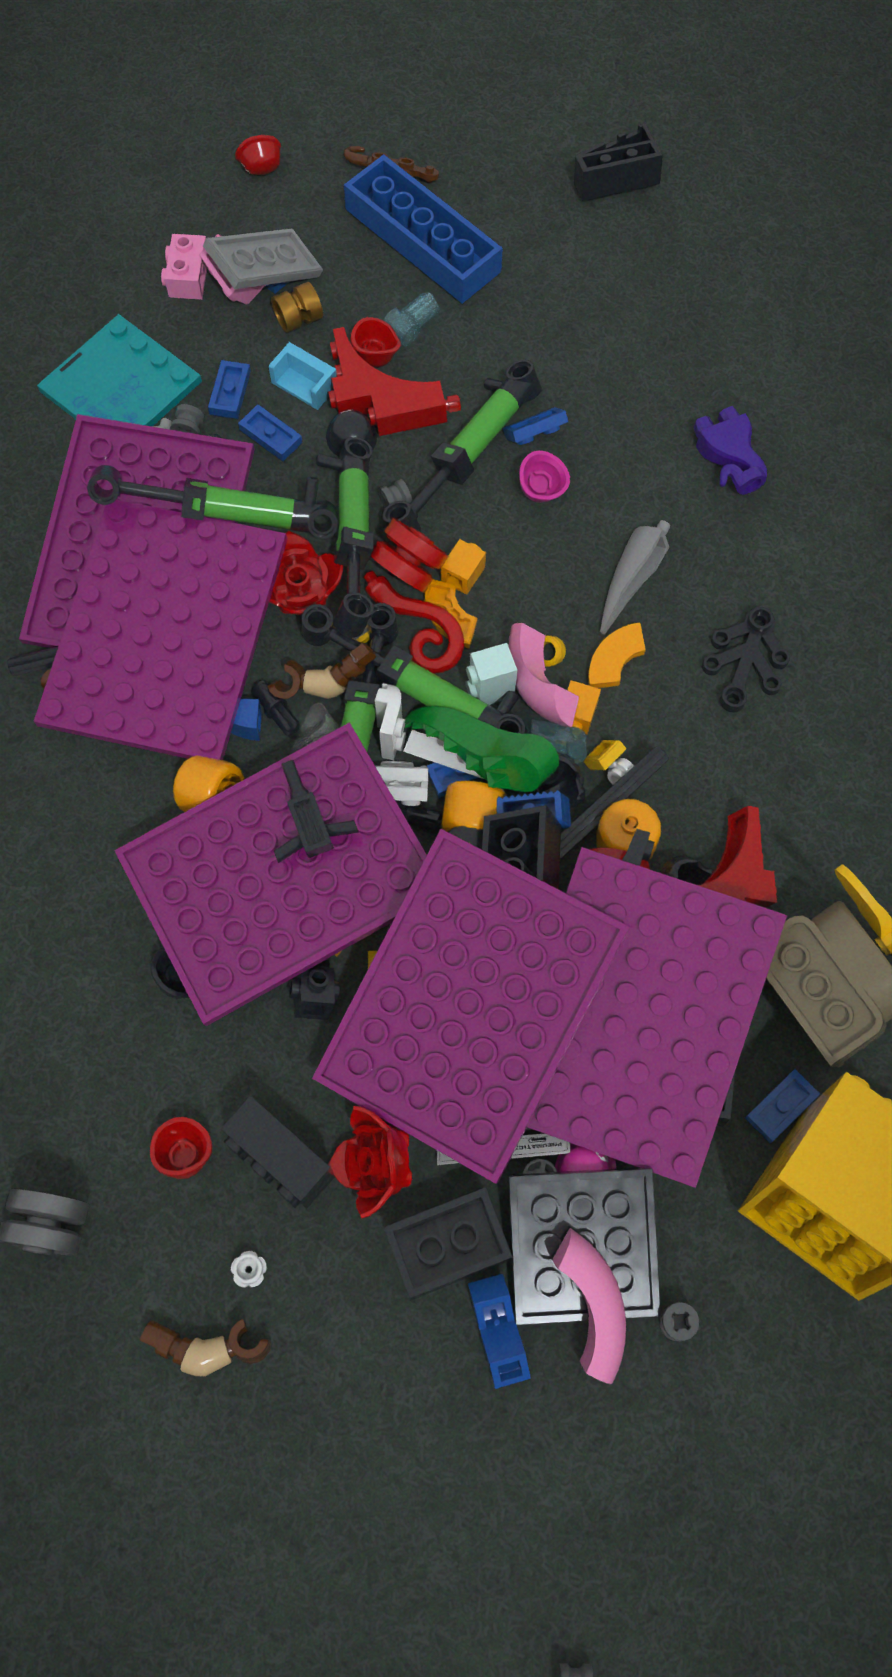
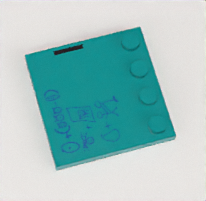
[37,314,202,426]

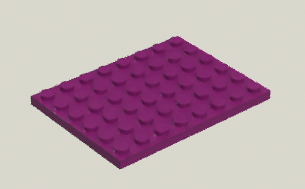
[19,414,255,648]
[34,499,287,760]
[114,722,427,1026]
[312,829,630,1184]
[527,847,787,1188]

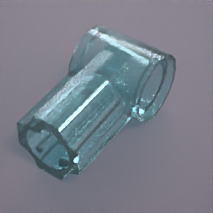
[384,292,440,347]

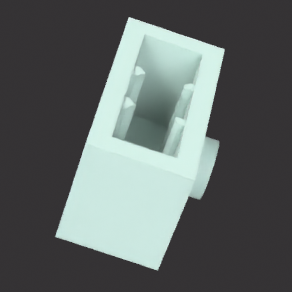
[466,643,517,705]

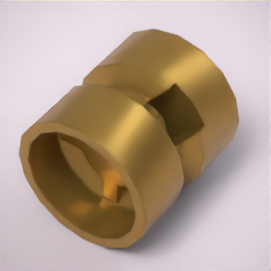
[271,282,323,333]

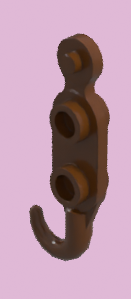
[343,146,439,183]

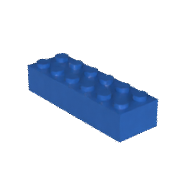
[344,154,503,304]

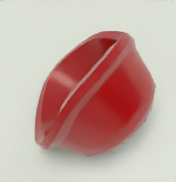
[235,135,281,176]
[350,317,401,367]
[150,1117,213,1179]

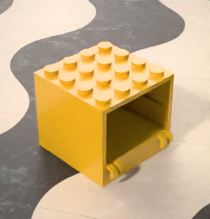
[738,1072,892,1301]

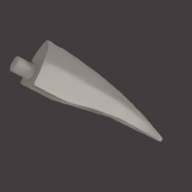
[600,520,670,635]

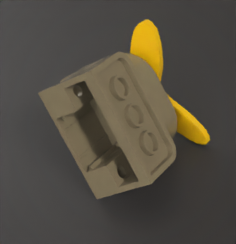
[766,864,892,1068]

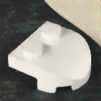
[375,683,406,760]
[375,761,428,806]

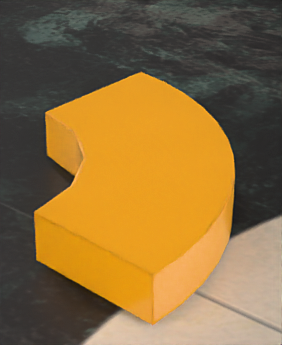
[425,579,478,648]
[588,623,646,688]

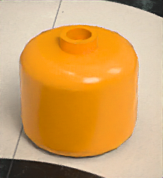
[173,755,244,812]
[441,781,507,832]
[596,799,661,860]

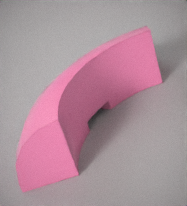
[508,623,579,727]
[552,1228,626,1384]

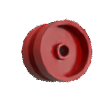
[371,518,449,593]

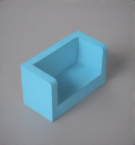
[269,342,337,410]

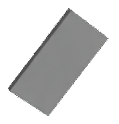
[203,228,323,289]

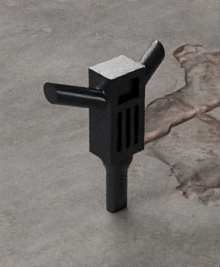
[274,760,359,863]

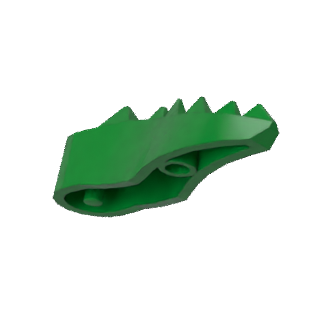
[404,706,559,792]

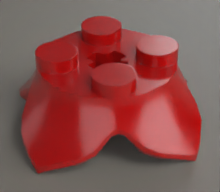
[269,531,344,615]
[327,1106,412,1218]

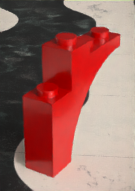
[328,327,447,436]
[698,806,777,908]

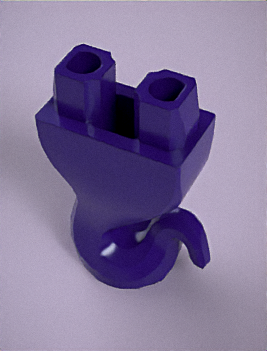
[694,406,767,495]

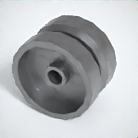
[0,1189,89,1256]

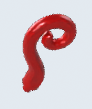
[364,571,464,674]

